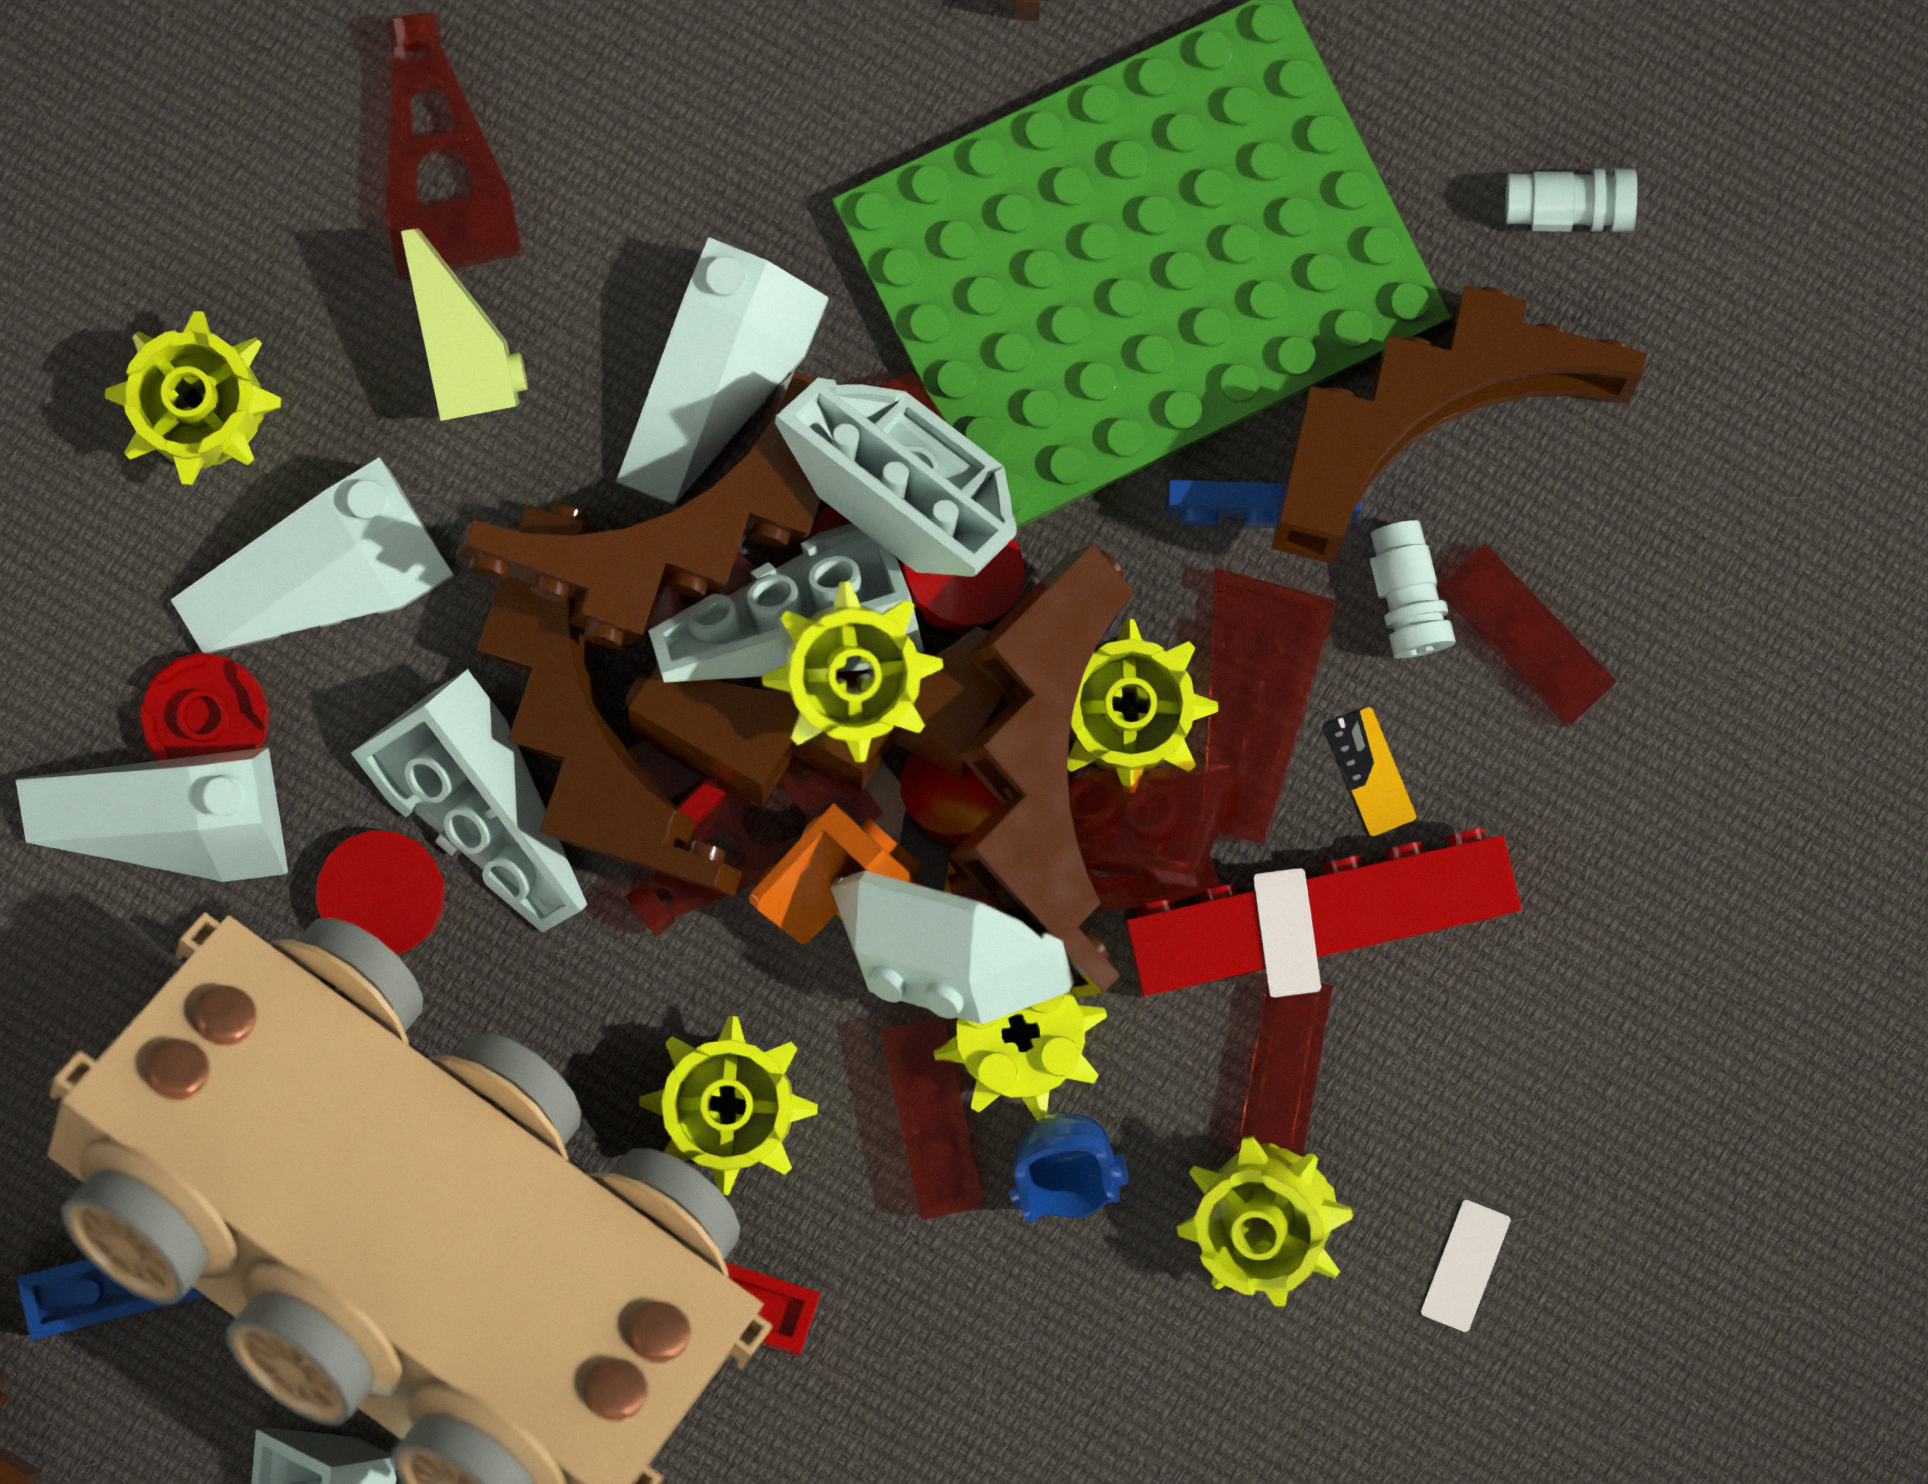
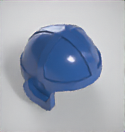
[1009,1112,1128,1223]

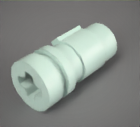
[1505,168,1637,232]
[1370,520,1456,659]

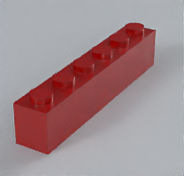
[1124,827,1522,998]

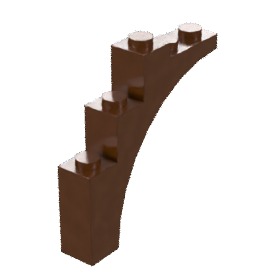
[1271,285,1647,564]
[455,371,821,649]

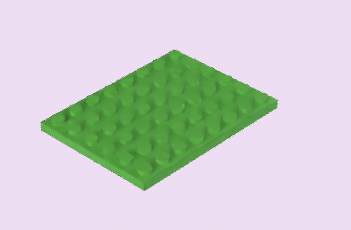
[832,0,1451,529]

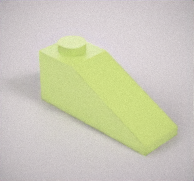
[401,228,528,421]

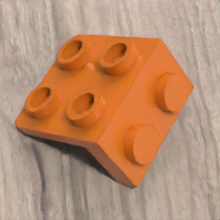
[749,803,927,944]

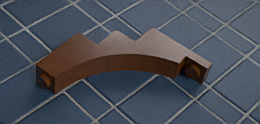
[476,502,743,897]
[950,544,1135,998]
[625,626,1008,807]

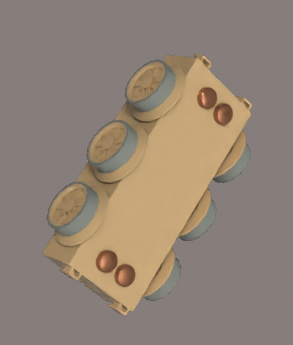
[47,912,773,1484]

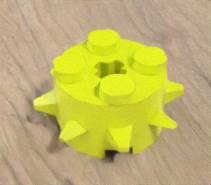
[105,311,281,485]
[762,581,943,762]
[1067,619,1218,795]
[933,991,1107,1121]
[639,1016,818,1195]
[1177,1136,1353,1307]

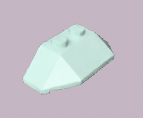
[775,378,1017,577]
[830,871,1074,1024]

